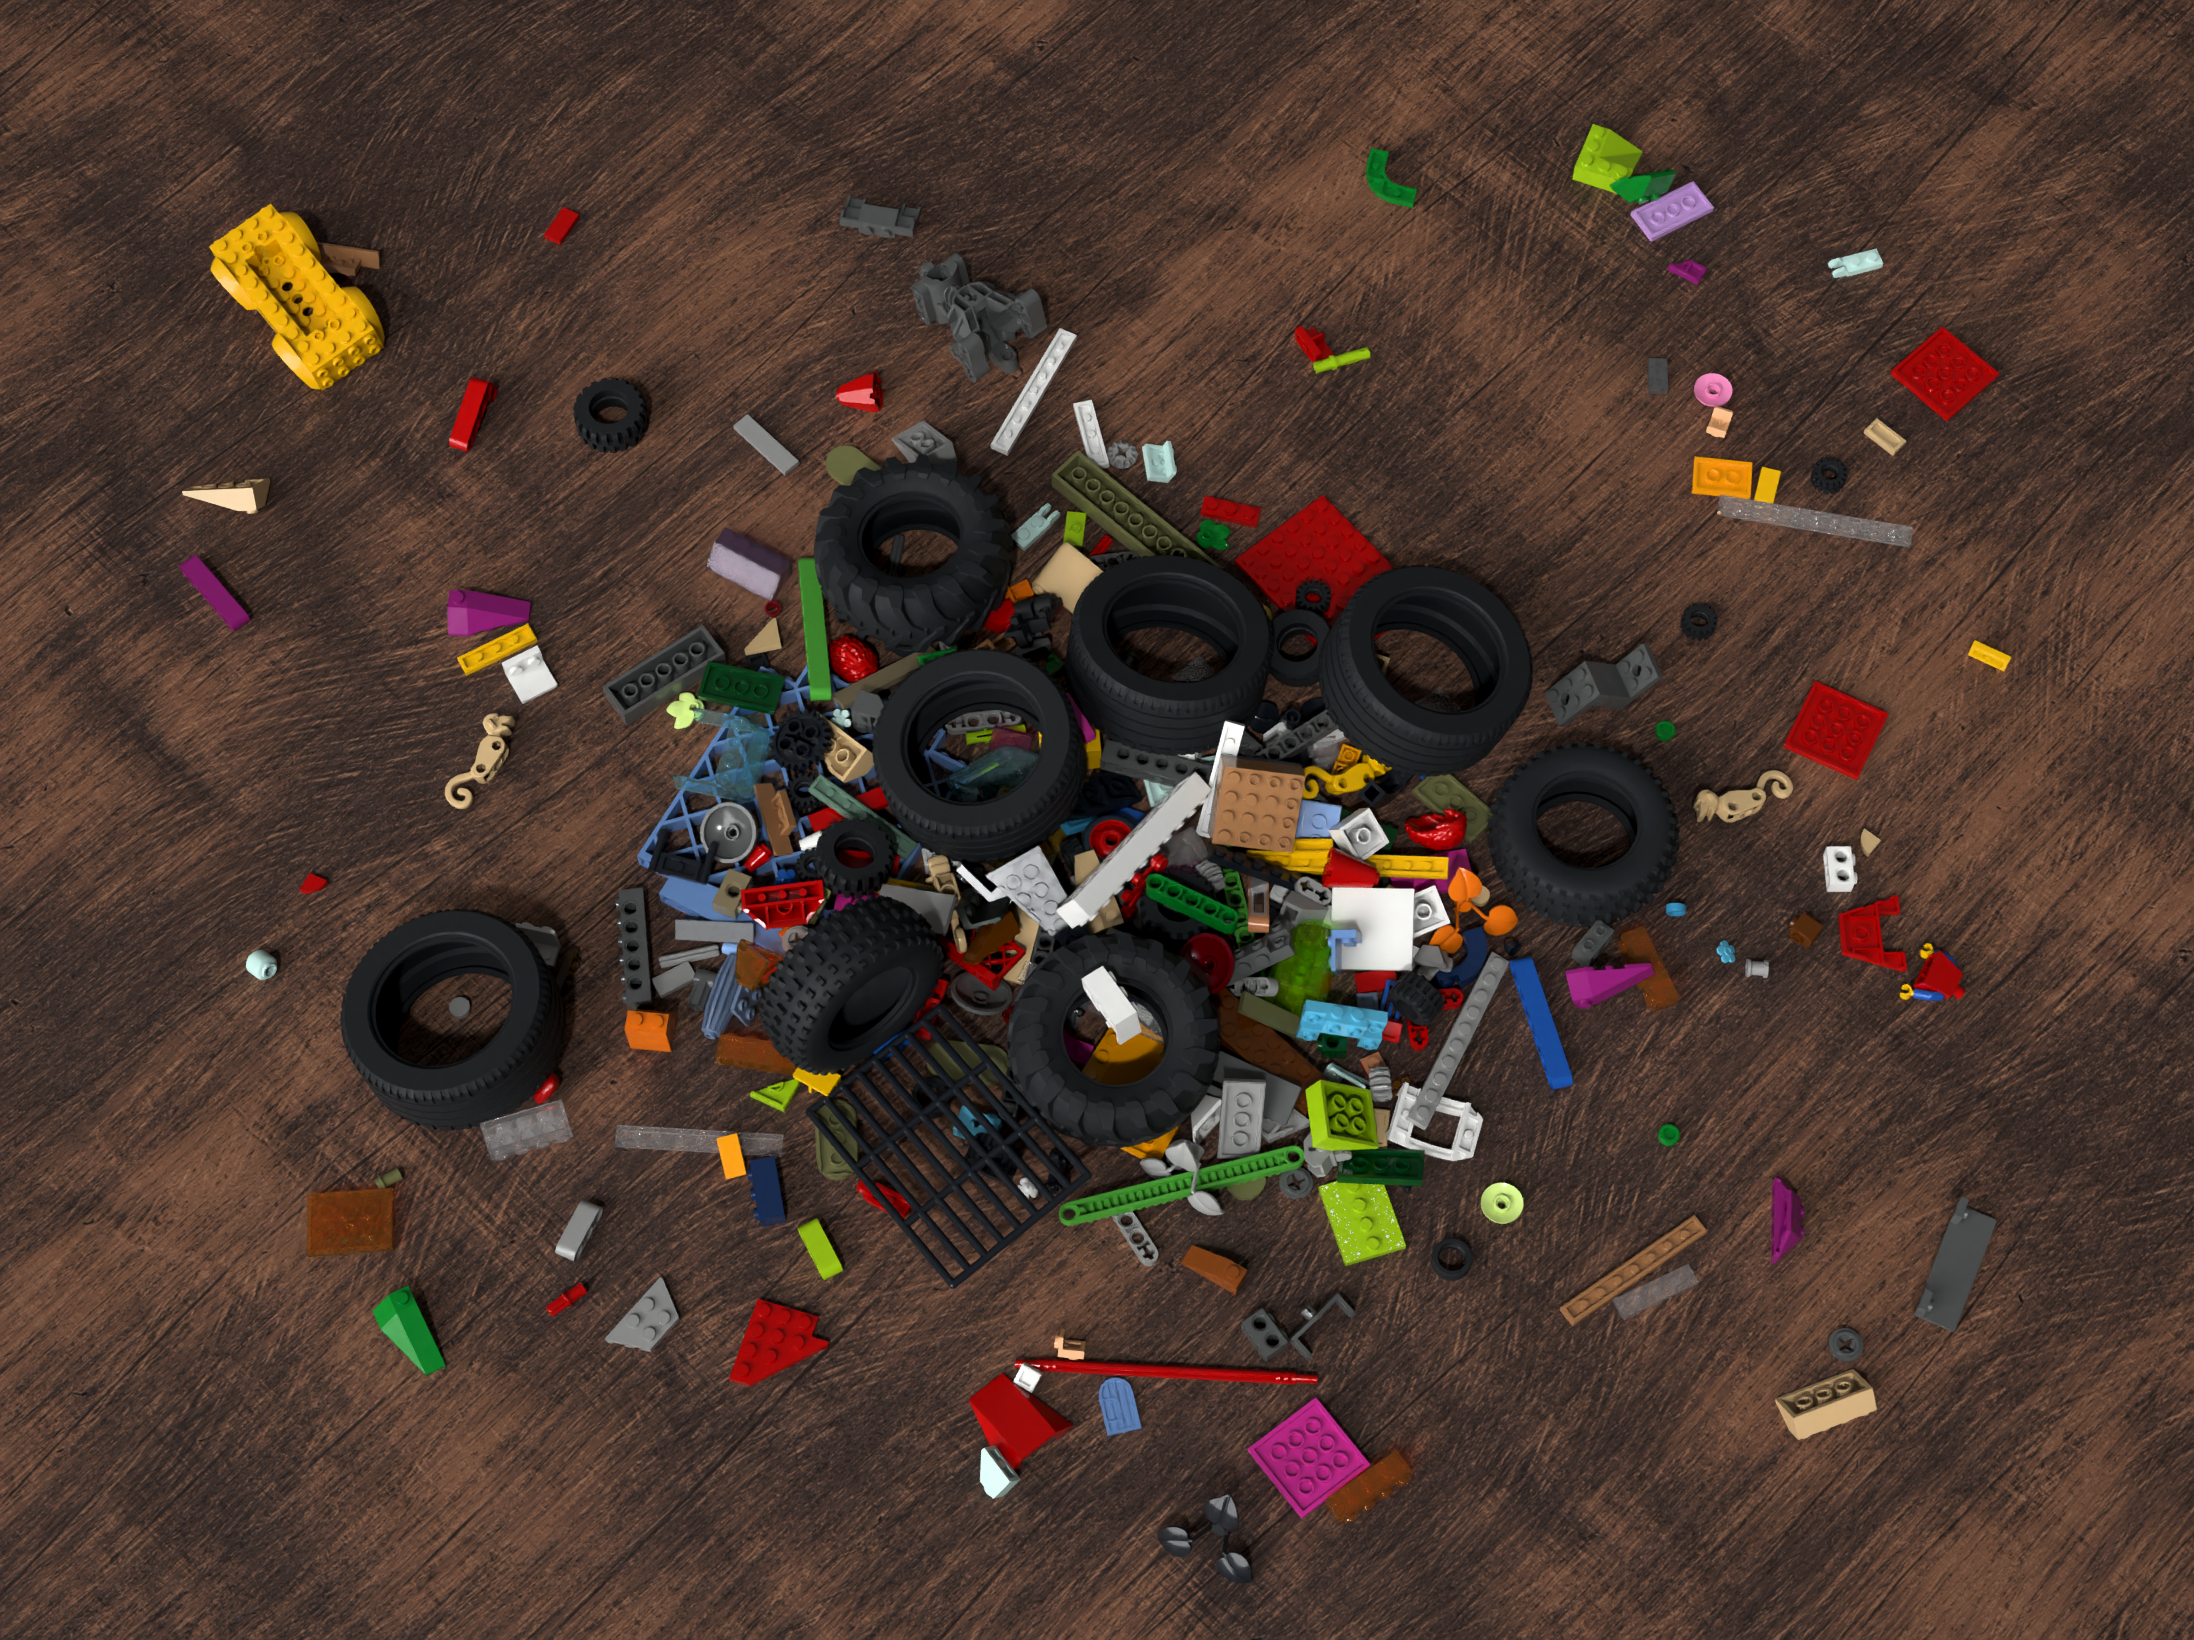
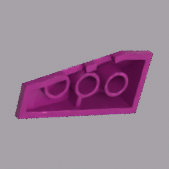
[1565,963,1655,1009]

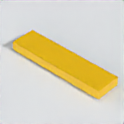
[457,623,537,676]

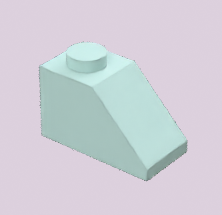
[980,1445,1021,1499]

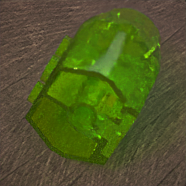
[1264,922,1334,1017]

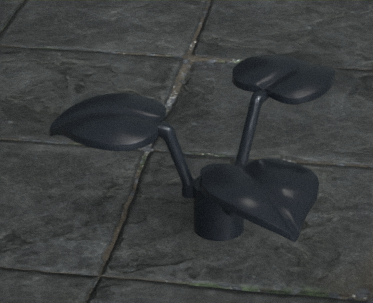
[1249,698,1326,769]
[1157,1492,1253,1584]

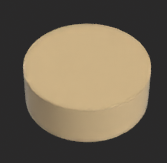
[1470,886,1490,907]

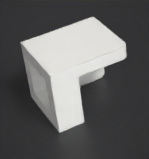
[1263,722,1292,756]

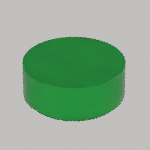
[1655,721,1676,742]
[1658,1124,1680,1146]

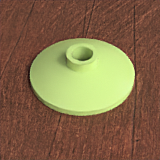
[1481,1183,1523,1224]

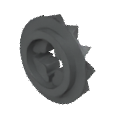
[1279,1167,1313,1200]
[1828,1328,1863,1363]

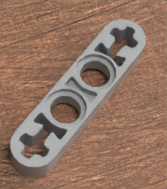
[945,710,1022,735]
[1225,977,1279,997]
[1111,1211,1158,1266]

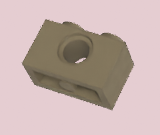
[712,868,755,919]

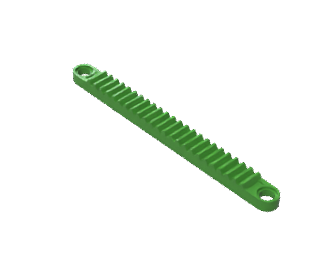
[1059,1146,1304,1226]

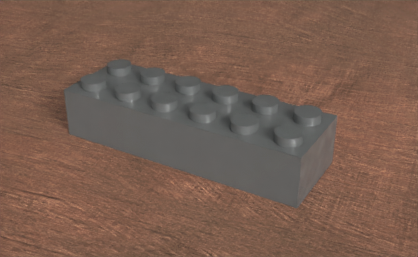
[603,625,726,726]

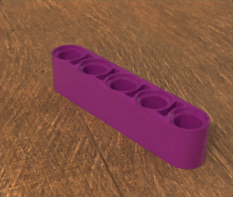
[179,555,250,632]

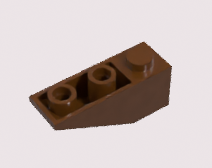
[962,910,1021,965]

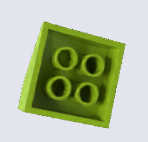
[1572,124,1643,194]
[1305,1080,1379,1151]

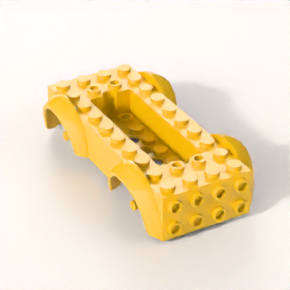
[209,204,385,391]

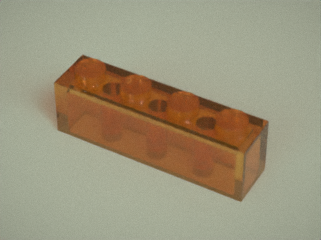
[1618,926,1679,1012]
[715,1033,798,1076]
[1325,1450,1412,1526]

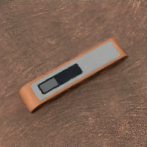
[1248,875,1269,933]

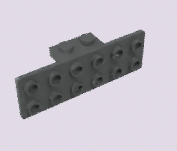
[1207,1051,1302,1126]

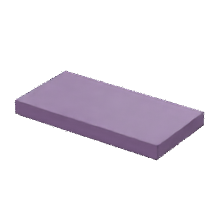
[1631,181,1714,242]

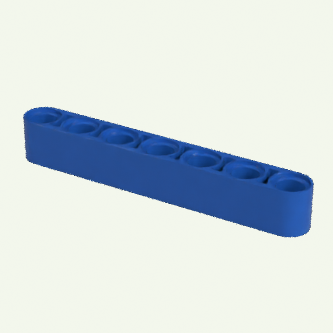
[1510,956,1573,1090]

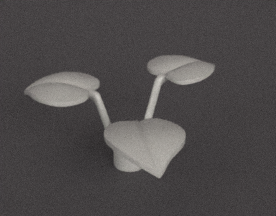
[1140,1141,1225,1215]

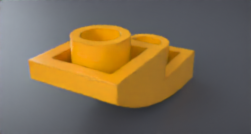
[1331,744,1362,775]

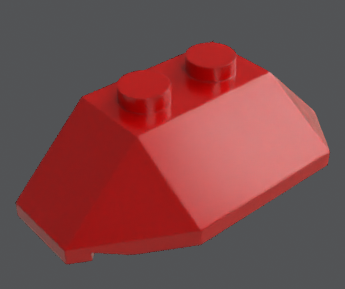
[740,880,825,930]

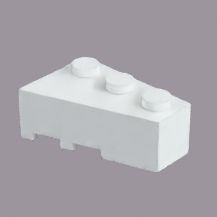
[1081,966,1141,1045]

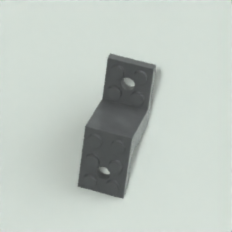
[1545,643,1663,727]

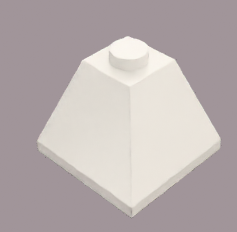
[1413,885,1450,939]
[1191,1095,1221,1145]

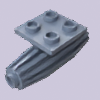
[701,954,762,1039]

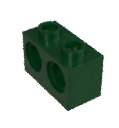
[1317,1033,1347,1059]

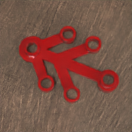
[1120,853,1169,923]

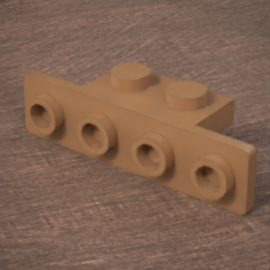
[316,242,380,276]
[753,783,797,856]

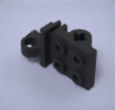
[1004,594,1063,649]

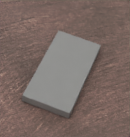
[879,884,957,937]
[1217,1078,1266,1159]

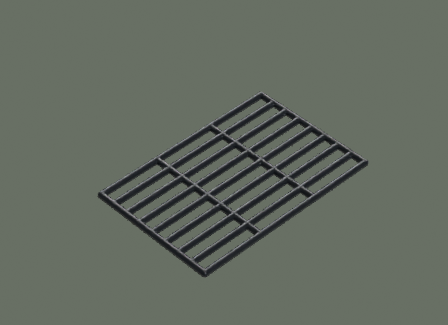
[805,1004,1092,1289]

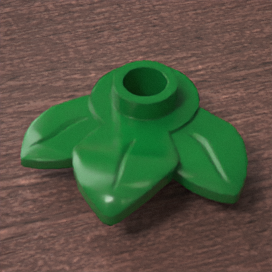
[1196,519,1231,550]

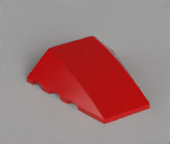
[969,1373,1073,1472]

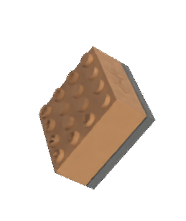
[1208,754,1306,853]

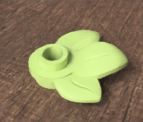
[666,692,705,729]

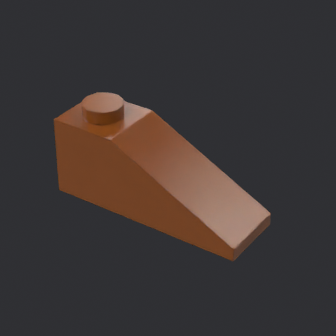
[1181,1245,1248,1295]

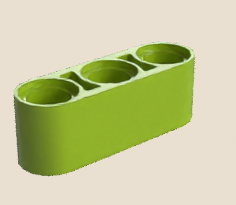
[797,1218,843,1280]

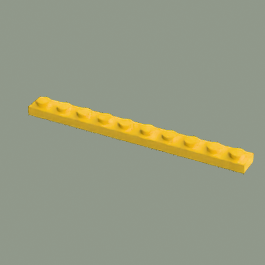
[1245,850,1449,879]

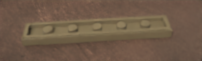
[832,646,937,710]

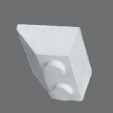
[1328,808,1389,861]

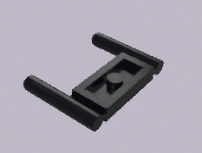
[648,828,718,885]

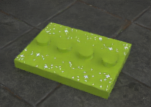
[1318,1181,1406,1266]

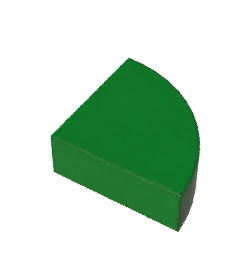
[1046,652,1065,678]

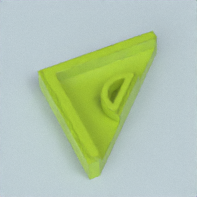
[750,1079,801,1113]

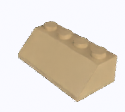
[1775,1369,1877,1440]

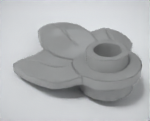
[1417,950,1454,981]

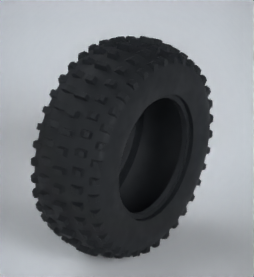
[1487,742,1680,927]
[759,895,944,1076]

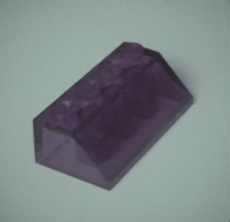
[706,527,793,601]

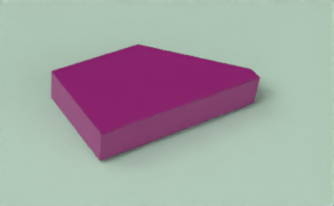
[1667,260,1708,285]

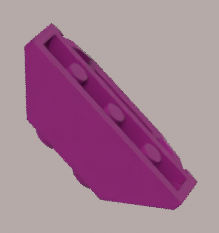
[1771,1176,1804,1264]

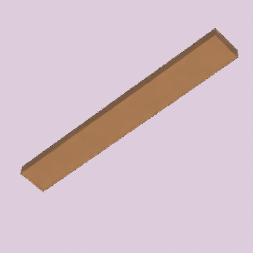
[1559,1215,1708,1327]

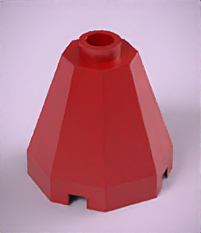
[836,371,884,412]

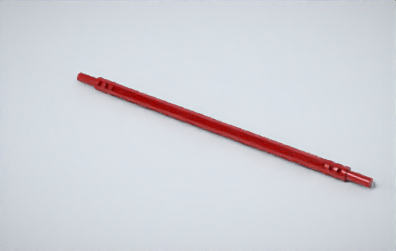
[1015,1358,1318,1385]

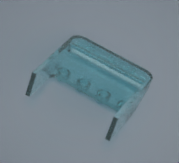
[673,707,772,802]

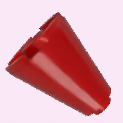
[1322,847,1380,888]

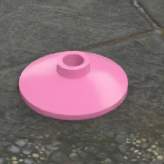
[1694,373,1732,407]

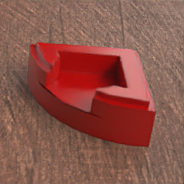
[299,873,329,894]

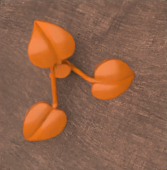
[1429,866,1518,955]

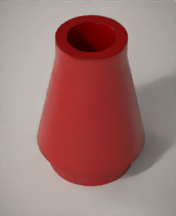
[743,843,773,873]

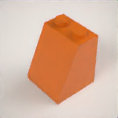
[624,1009,678,1052]

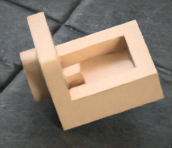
[1706,406,1733,438]
[1054,1328,1086,1360]

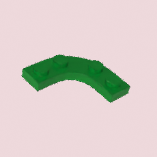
[1366,148,1417,208]

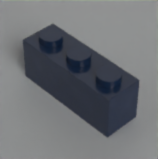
[747,1156,786,1227]

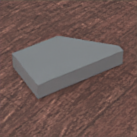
[1413,945,1446,968]

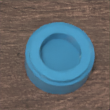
[1666,903,1686,916]

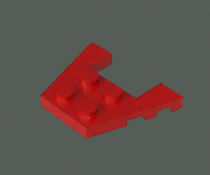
[1838,895,1907,972]

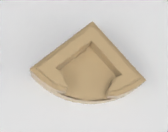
[1860,828,1881,857]

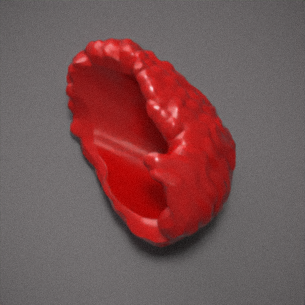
[827,635,878,684]
[1404,808,1468,851]

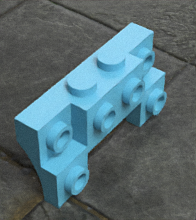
[1296,1000,1388,1050]

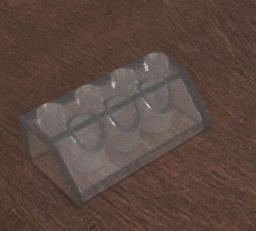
[480,1099,574,1161]

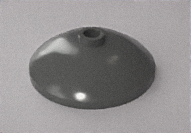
[700,802,758,863]
[951,972,1012,1016]

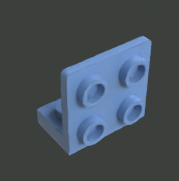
[1328,929,1362,976]

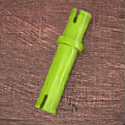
[1313,347,1370,374]
[965,724,1026,745]

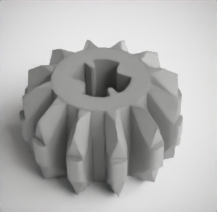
[1195,860,1225,894]
[1369,1066,1393,1102]

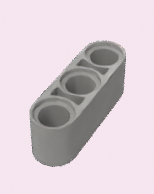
[555,1199,603,1262]

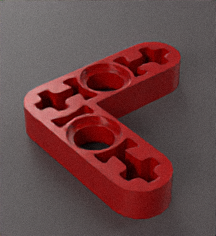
[1405,988,1463,1051]

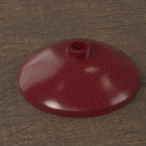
[1179,933,1235,995]

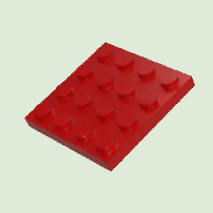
[1890,326,2000,422]
[1783,681,1889,780]

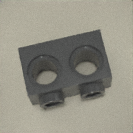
[1571,920,1615,967]
[1241,1308,1288,1363]

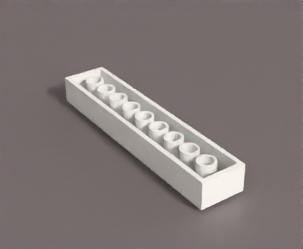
[1055,772,1212,929]

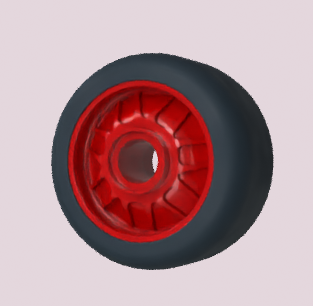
[1081,814,1136,864]

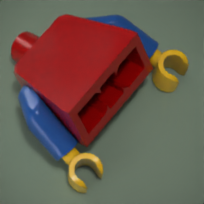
[1900,943,1966,1001]

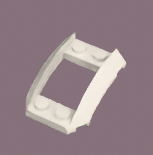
[1385,1082,1483,1161]

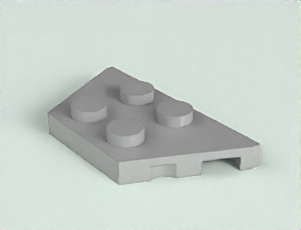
[1261,1109,1310,1143]
[605,1277,680,1352]

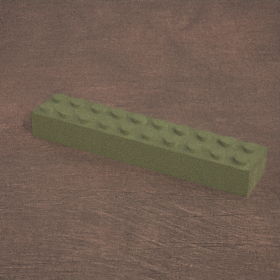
[1052,451,1221,568]

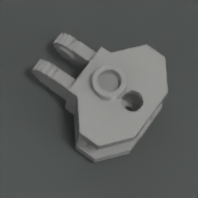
[1303,1132,1352,1178]

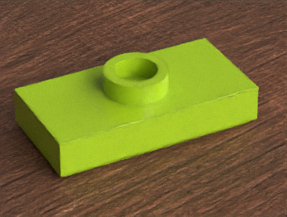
[1063,511,1087,550]

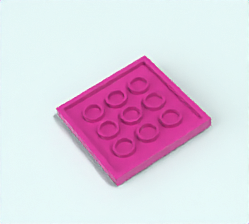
[1247,1398,1371,1519]

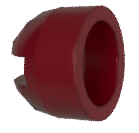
[765,600,781,617]

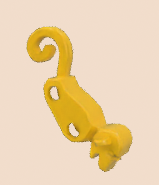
[1302,755,1392,800]

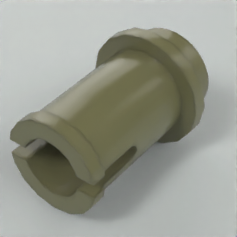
[374,1168,403,1191]

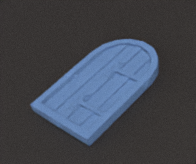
[1099,1378,1142,1436]

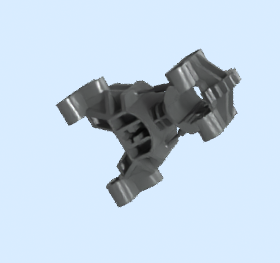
[911,253,1047,383]

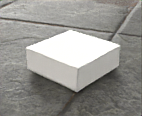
[1013,1362,1043,1393]

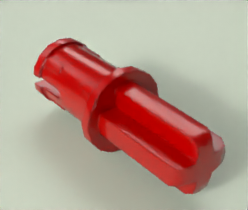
[546,1282,587,1317]

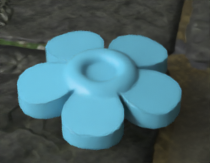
[1717,940,1735,963]

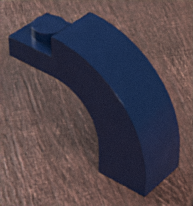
[1434,926,1487,989]

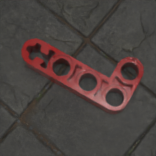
[449,377,497,452]

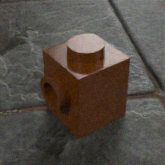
[1788,912,1824,949]

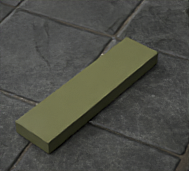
[1237,991,1306,1042]

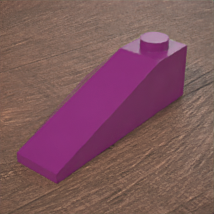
[447,590,531,636]

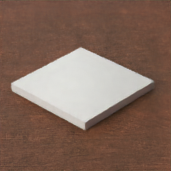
[1330,888,1415,971]

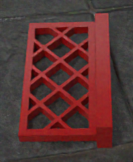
[936,918,1026,991]

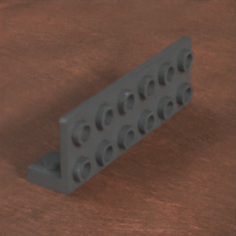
[1913,1196,1997,1332]

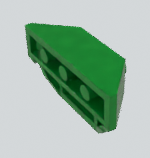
[1610,169,1676,204]

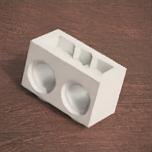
[1823,846,1857,892]

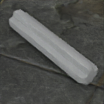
[659,944,720,968]

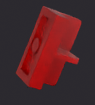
[1294,325,1333,363]

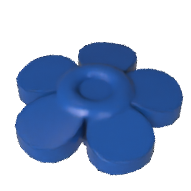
[774,869,798,885]

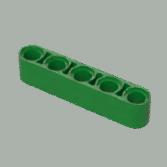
[1146,873,1238,934]

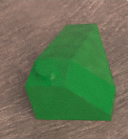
[373,1286,446,1376]

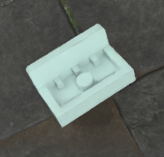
[1142,441,1177,483]

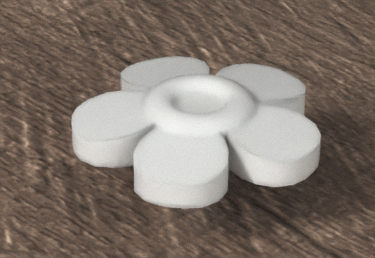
[1018,1178,1038,1199]

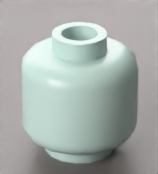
[246,950,277,980]

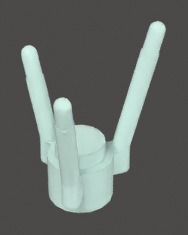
[1323,1062,1370,1089]

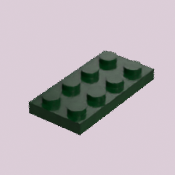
[697,661,785,715]
[1337,1148,1425,1186]

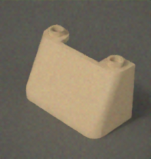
[1032,542,1104,614]

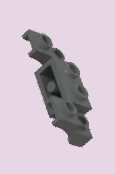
[839,195,921,238]
[1227,919,1296,986]

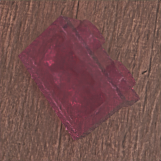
[989,725,1033,760]

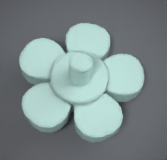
[830,709,852,731]

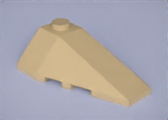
[811,712,874,783]
[1004,901,1039,985]

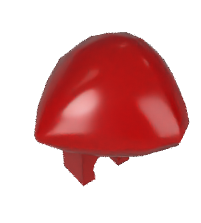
[534,1072,560,1104]

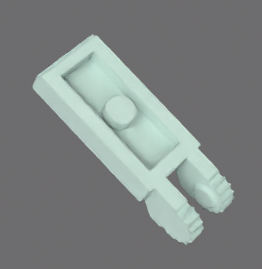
[1828,248,1883,278]
[1011,503,1060,551]

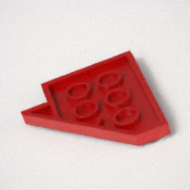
[729,1299,829,1387]

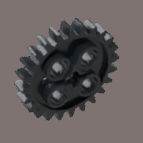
[769,709,833,773]

